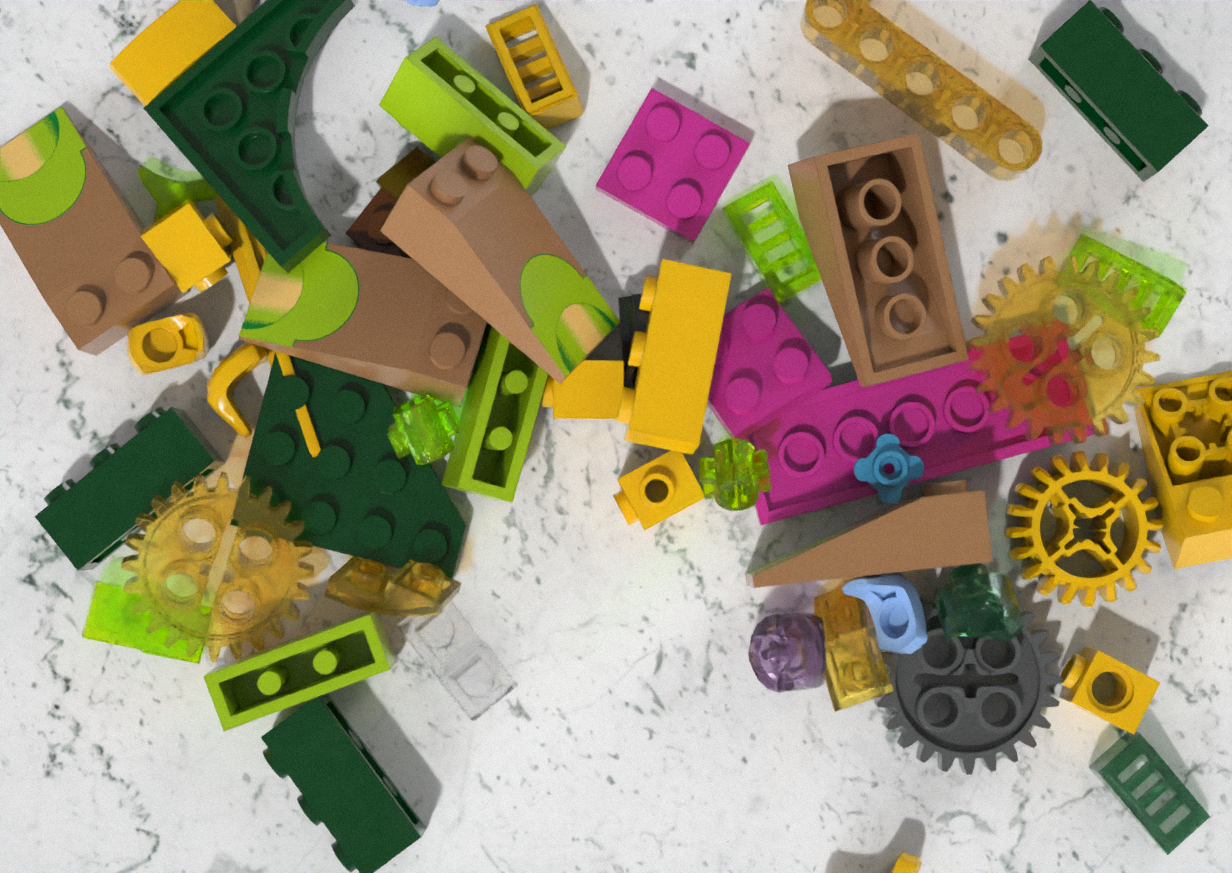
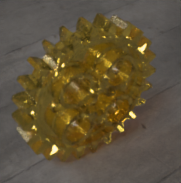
[966,255,1160,445]
[121,472,314,662]

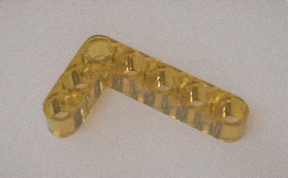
[800,0,1042,181]

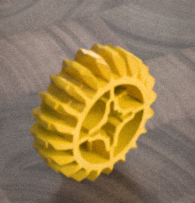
[1004,451,1164,607]

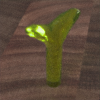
[138,165,219,222]

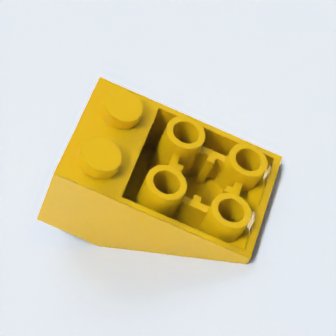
[1131,371,1232,569]

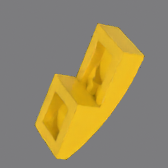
[110,0,237,106]

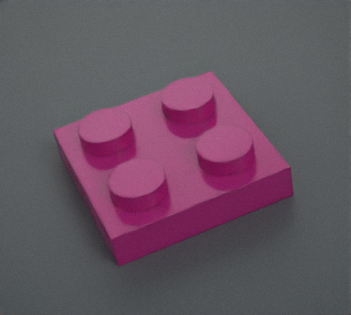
[595,88,750,245]
[707,288,832,444]

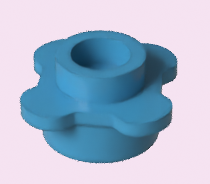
[854,434,924,504]

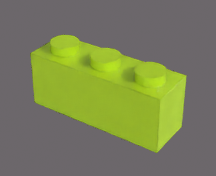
[379,36,567,196]
[441,322,548,503]
[203,608,396,731]

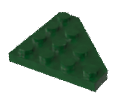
[230,352,468,581]

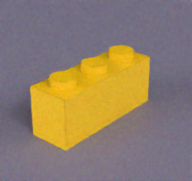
[617,259,732,455]

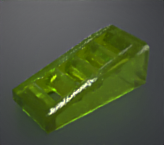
[722,181,823,305]
[1051,234,1188,341]

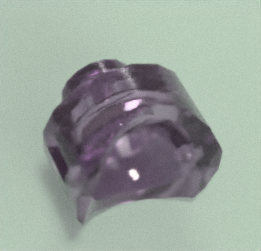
[748,612,826,693]

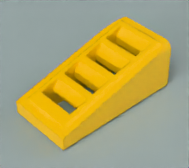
[485,3,583,130]

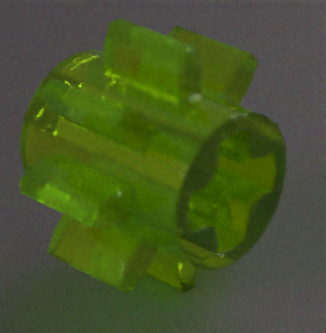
[386,394,461,465]
[699,438,772,511]

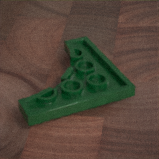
[143,0,355,273]

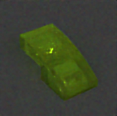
[81,580,213,664]

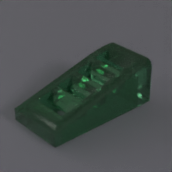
[1088,731,1210,855]

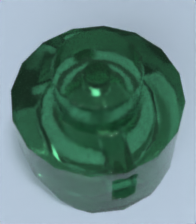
[934,563,1024,643]

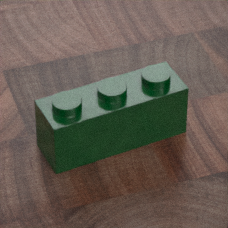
[1029,0,1209,182]
[34,407,226,571]
[261,693,427,873]

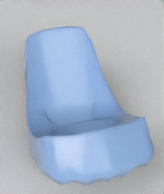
[842,572,928,654]

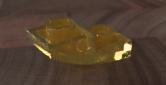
[324,556,462,617]
[814,587,894,712]

